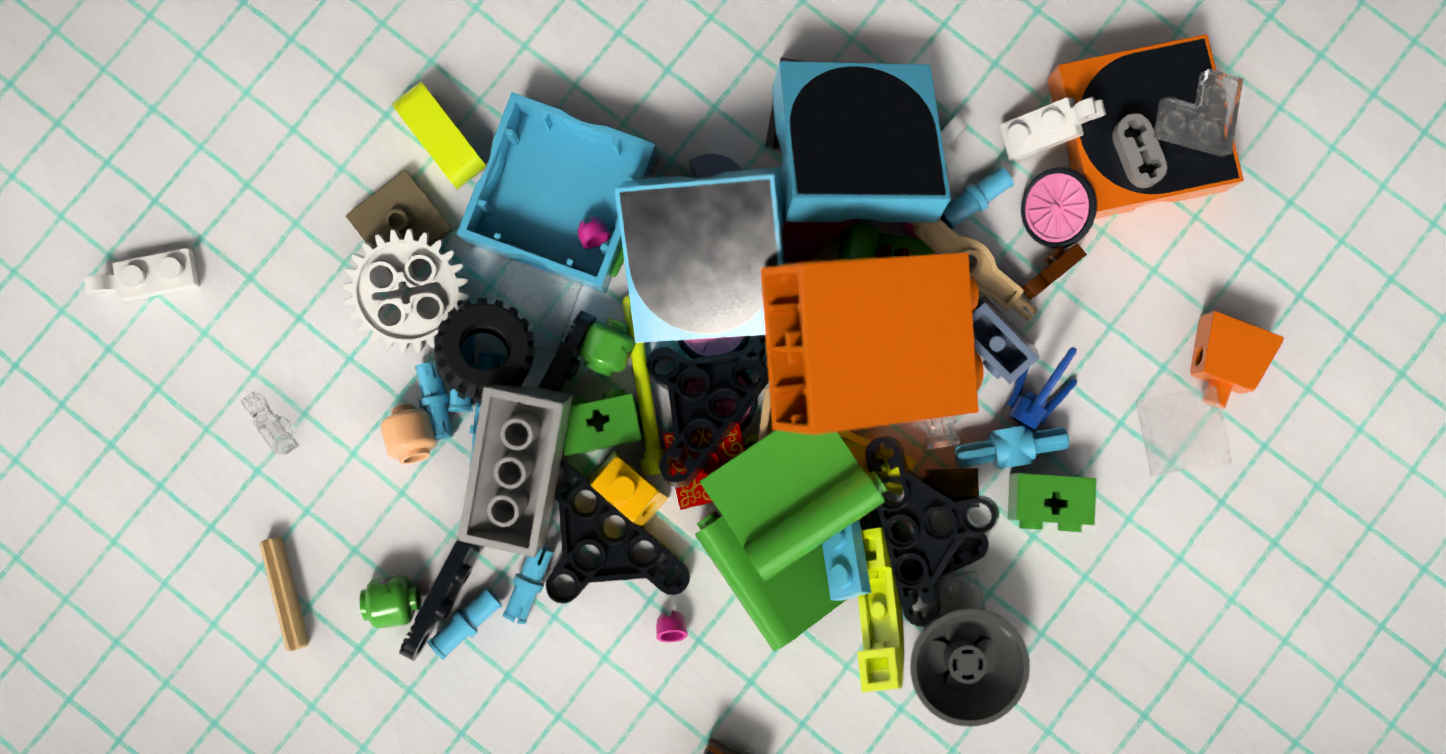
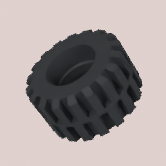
[434,298,535,404]

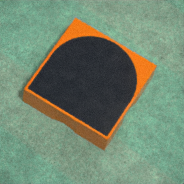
[1047,34,1244,219]

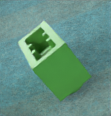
[563,389,644,456]
[1008,473,1096,532]

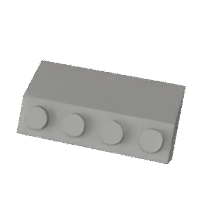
[458,385,573,558]

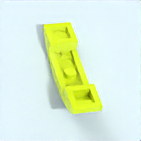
[857,527,904,692]

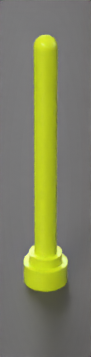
[622,295,666,476]

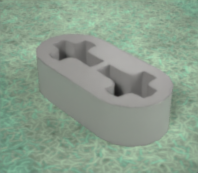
[1112,113,1167,188]

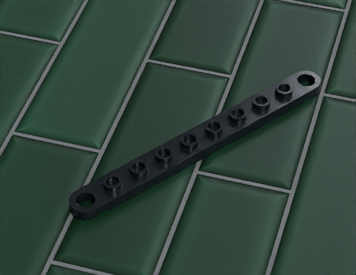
[399,310,596,661]

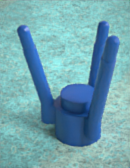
[1006,343,1077,431]

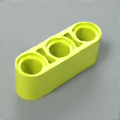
[391,82,487,190]

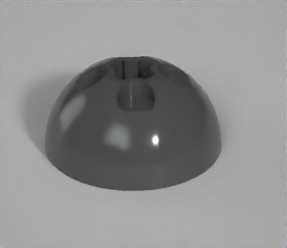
[910,607,1030,727]

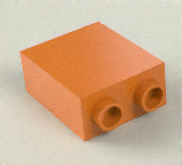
[760,252,984,435]

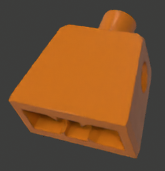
[1190,311,1284,409]

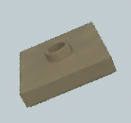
[345,170,454,275]

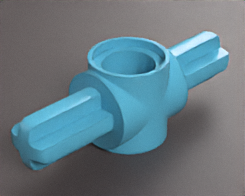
[954,425,1069,469]

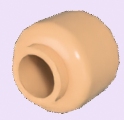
[381,404,437,464]

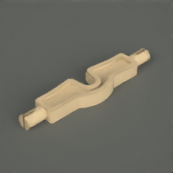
[909,219,1038,321]

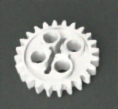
[342,228,470,353]

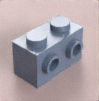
[972,295,1040,384]

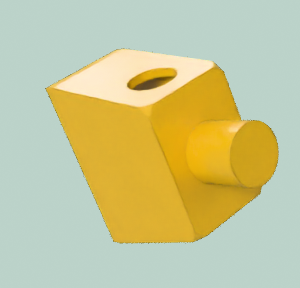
[589,450,669,527]

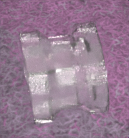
[918,416,962,451]

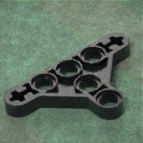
[646,335,769,488]
[865,436,999,627]
[546,460,690,604]

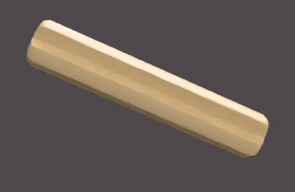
[259,537,309,651]

